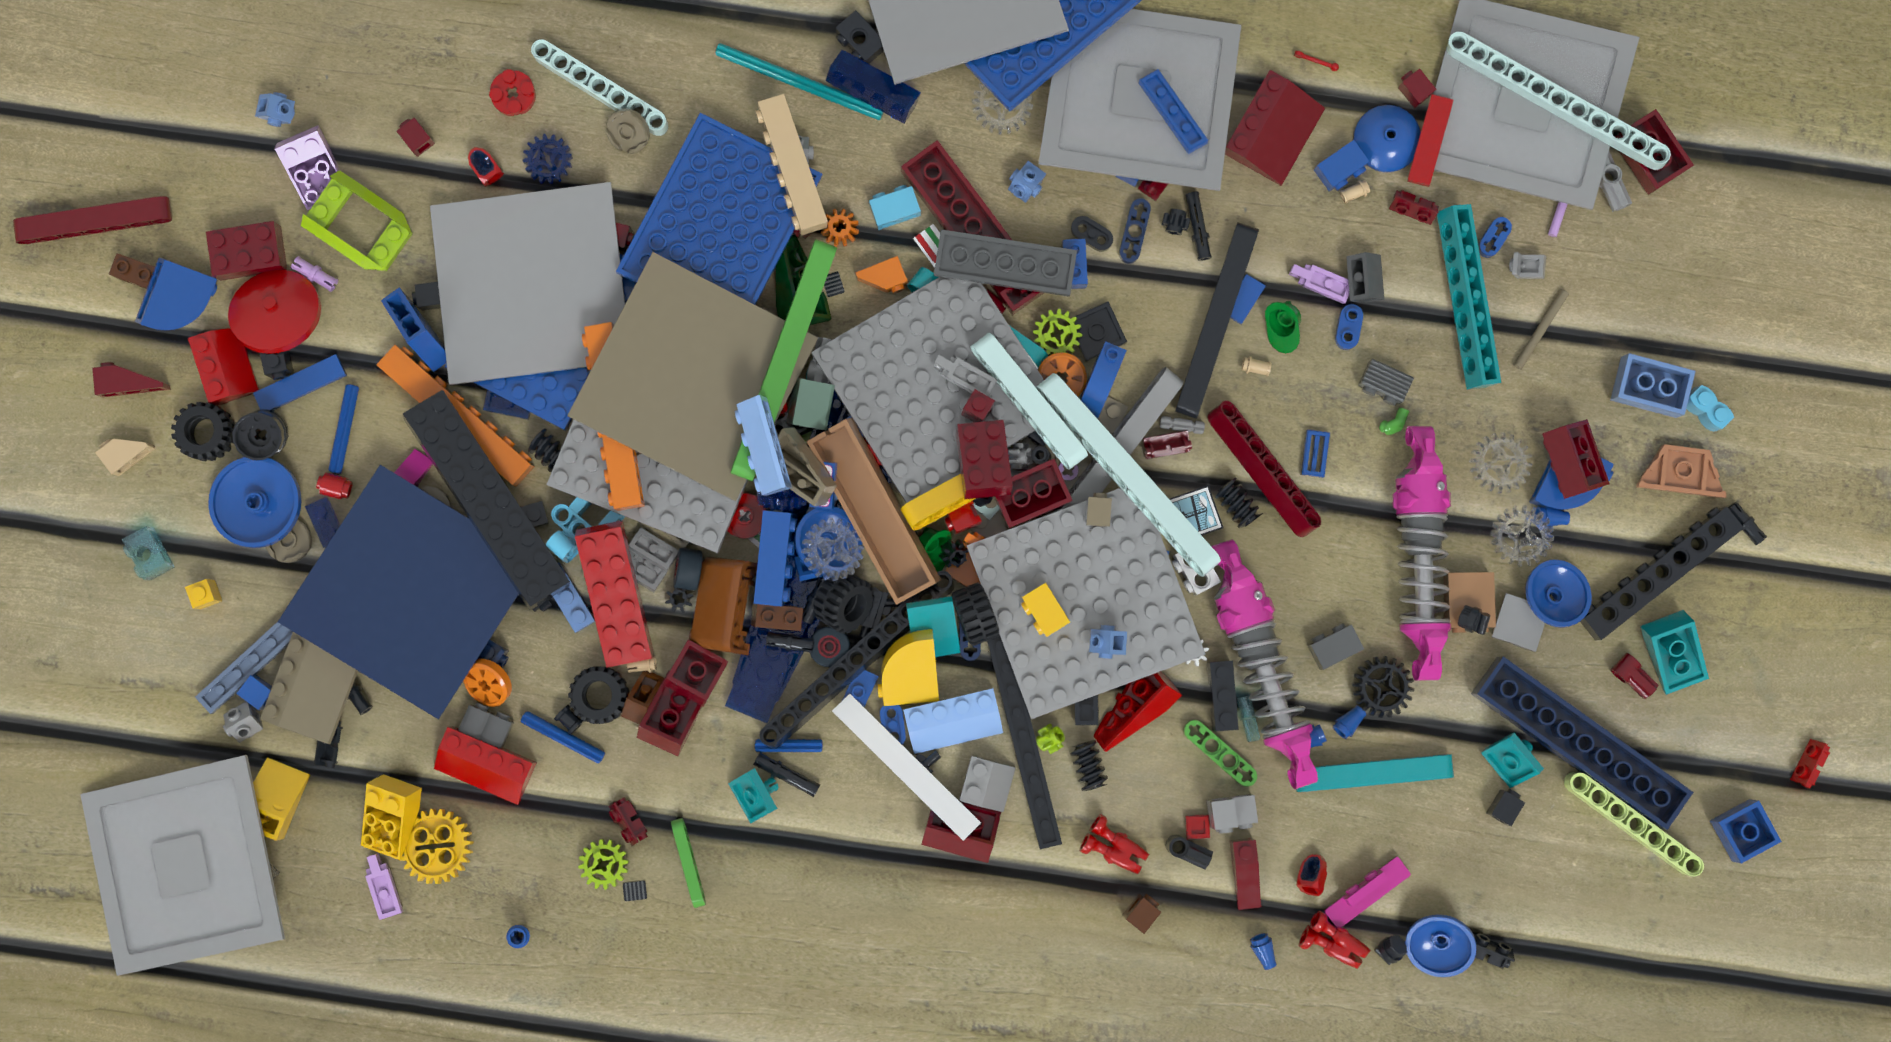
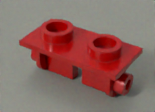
[1790,739,1830,789]

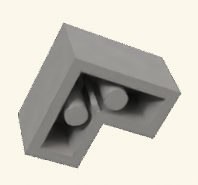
[1206,794,1258,833]

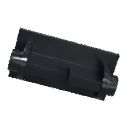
[314,721,343,768]
[1473,933,1515,969]

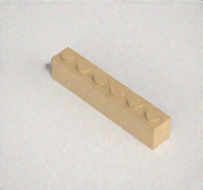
[755,94,828,236]

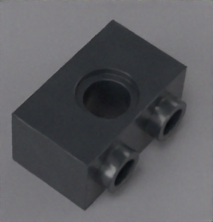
[836,10,884,67]

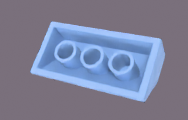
[735,395,792,496]
[903,688,1003,754]

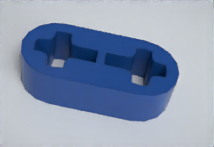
[1478,217,1512,258]

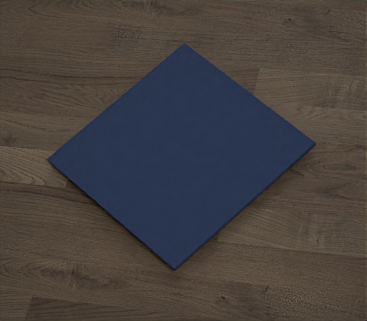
[278,465,518,720]

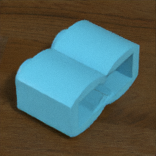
[1686,385,1734,432]

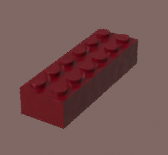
[901,140,1012,240]

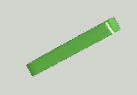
[1183,720,1257,786]
[671,818,706,908]

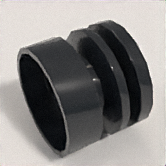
[232,409,289,460]

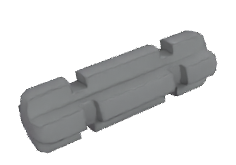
[1160,416,1205,434]

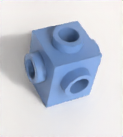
[255,92,295,127]
[1008,161,1046,203]
[1089,625,1127,659]

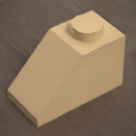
[95,439,156,476]

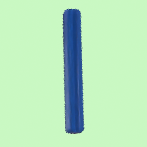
[328,384,359,474]
[521,711,605,763]

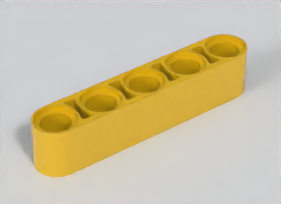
[901,474,976,530]

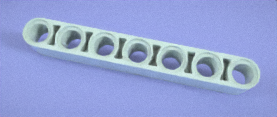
[531,39,668,136]
[970,333,1088,470]

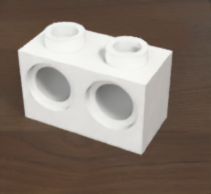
[1172,553,1221,596]

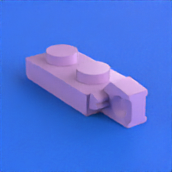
[1289,264,1349,304]
[365,853,403,920]

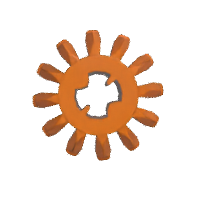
[821,209,859,247]

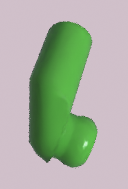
[1379,408,1410,435]

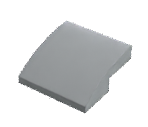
[628,527,679,593]
[1492,593,1545,652]

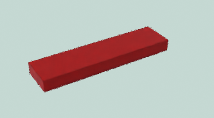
[1407,94,1454,187]

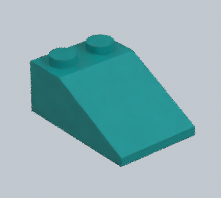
[1640,610,1709,695]

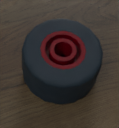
[673,548,703,591]
[810,626,851,667]

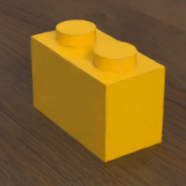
[1021,583,1070,637]

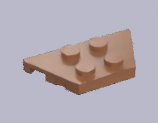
[1636,444,1726,498]

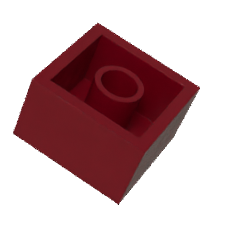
[663,639,729,707]

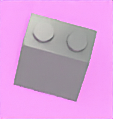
[959,755,1015,812]

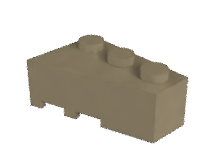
[778,428,837,506]

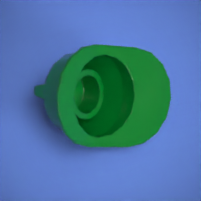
[1265,301,1301,354]
[919,527,952,572]

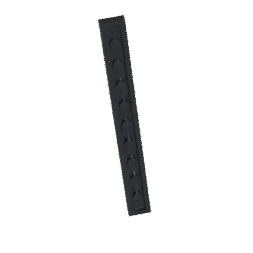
[987,634,1062,850]

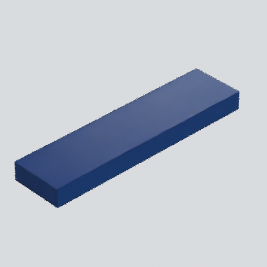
[1139,69,1208,154]
[253,354,347,411]

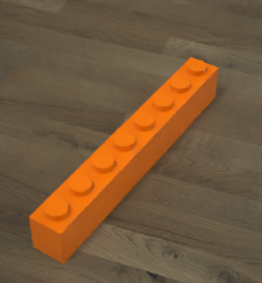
[582,322,645,511]
[377,345,534,487]

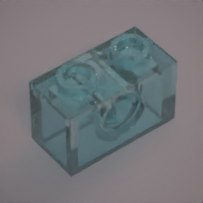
[122,526,175,581]

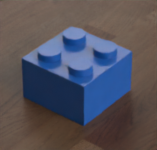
[1710,799,1782,864]

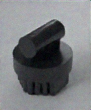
[1458,605,1491,635]
[1374,935,1407,965]

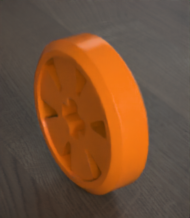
[1038,352,1087,397]
[463,659,512,707]

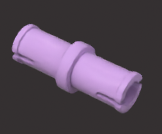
[291,256,338,292]

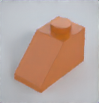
[855,256,908,294]

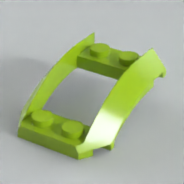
[301,170,413,271]

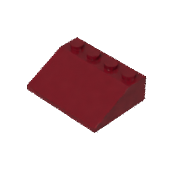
[1225,70,1325,186]

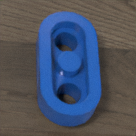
[1335,304,1363,350]
[880,705,906,744]

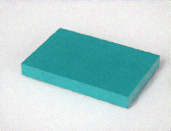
[906,596,960,657]

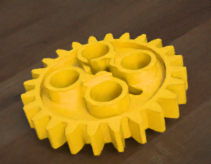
[400,809,474,884]

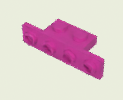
[1324,857,1411,927]

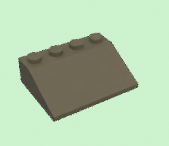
[260,632,358,744]

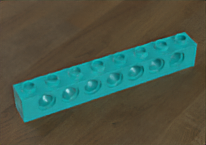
[1437,204,1502,390]

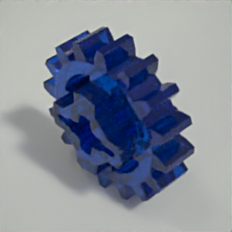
[523,134,573,184]
[757,489,807,512]

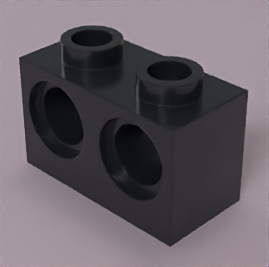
[1075,695,1099,725]

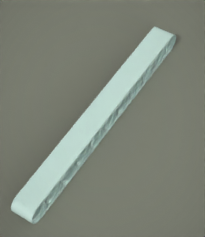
[1446,32,1671,170]
[1036,373,1221,577]

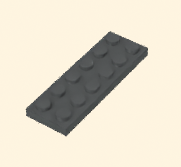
[934,229,1077,297]

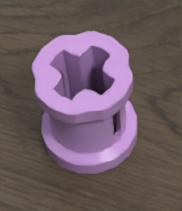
[1058,463,1078,481]

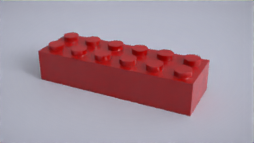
[575,520,653,668]

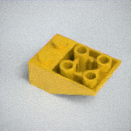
[253,758,310,841]
[361,774,422,860]

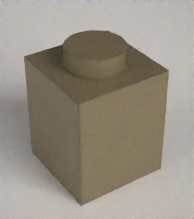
[1086,493,1112,527]

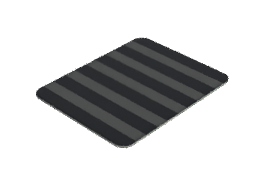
[824,271,845,297]
[623,881,647,901]

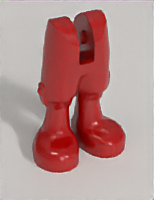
[1079,814,1150,874]
[1298,911,1371,969]

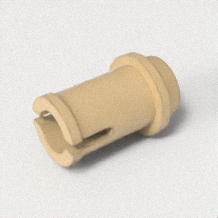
[1339,180,1370,204]
[1241,356,1272,376]
[627,656,657,673]

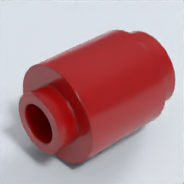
[316,472,353,500]

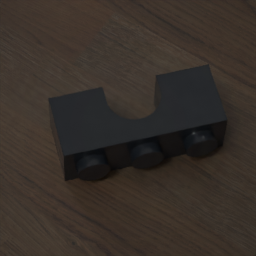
[1207,661,1239,732]

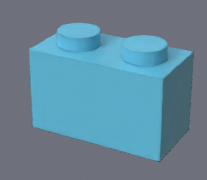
[869,185,921,230]

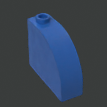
[135,258,217,330]
[381,287,447,372]
[1080,341,1127,419]
[1529,458,1614,511]

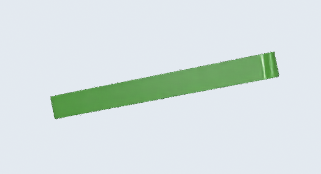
[730,239,837,481]

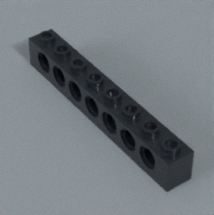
[1580,507,1744,641]

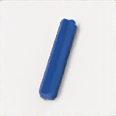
[755,739,823,752]

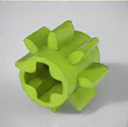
[1036,723,1065,754]

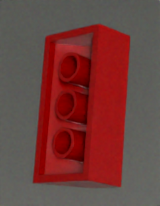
[434,726,537,805]

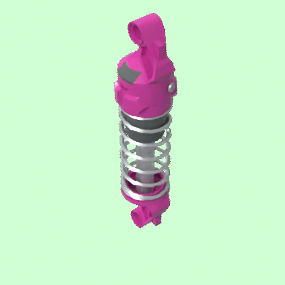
[1392,426,1451,681]
[1211,539,1318,789]

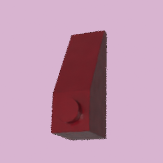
[92,362,171,398]
[1229,838,1261,910]

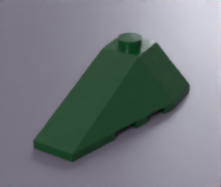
[776,235,832,326]

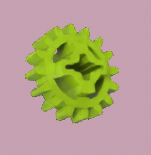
[1033,309,1083,356]
[578,839,630,890]

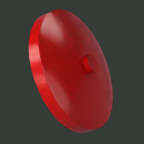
[228,270,321,354]

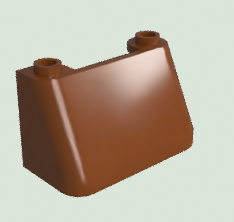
[689,557,758,655]

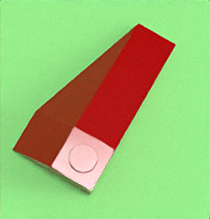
[1093,671,1182,752]

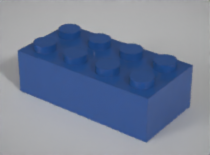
[754,510,798,607]

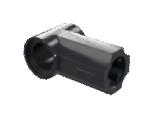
[1165,835,1213,870]

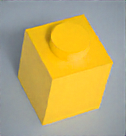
[185,579,222,609]

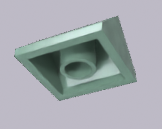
[786,378,835,430]

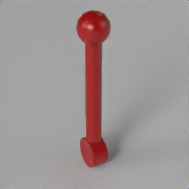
[1294,51,1339,71]

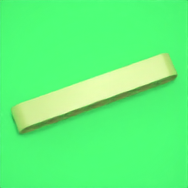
[1564,772,1704,876]

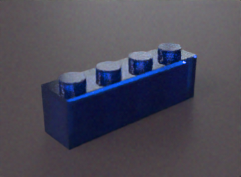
[826,50,921,124]

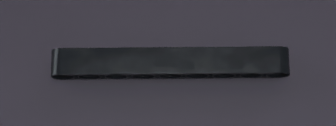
[1175,222,1259,419]

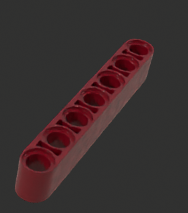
[13,196,172,244]
[1207,400,1321,538]

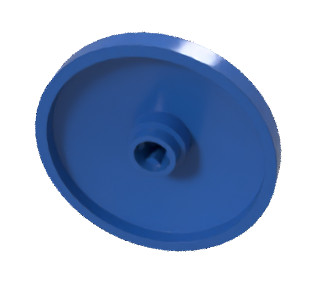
[208,457,302,548]

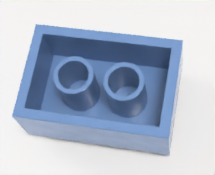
[1610,353,1696,418]

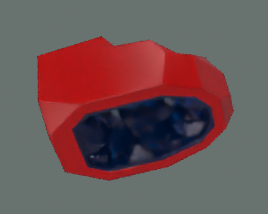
[468,147,504,187]
[1296,854,1327,896]

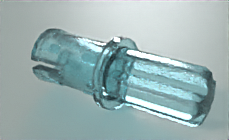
[1237,695,1260,742]

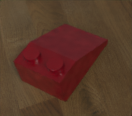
[636,670,703,757]

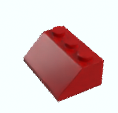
[188,328,259,406]

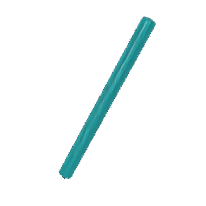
[715,43,884,120]

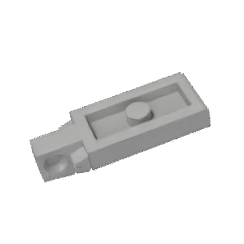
[933,355,997,396]

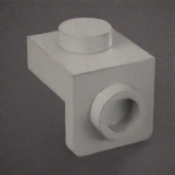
[1509,252,1546,279]

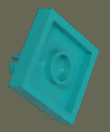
[1481,733,1544,788]
[728,768,779,824]

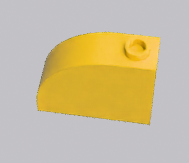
[878,629,939,706]

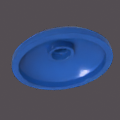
[1353,105,1421,172]
[794,507,862,575]
[1526,560,1592,628]
[1405,915,1476,977]

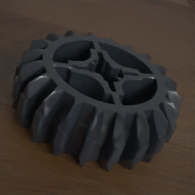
[1351,656,1414,718]

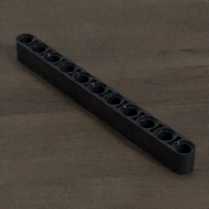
[759,571,955,749]

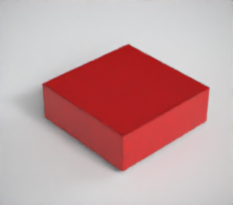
[1185,815,1210,839]

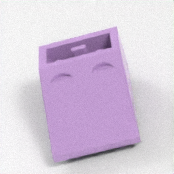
[275,125,339,210]

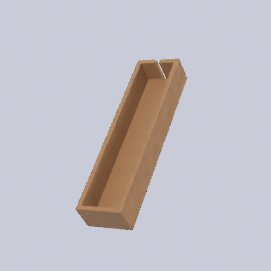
[807,418,941,605]

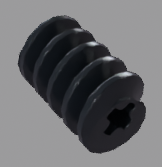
[528,428,561,472]
[1215,477,1263,528]
[1070,740,1108,791]

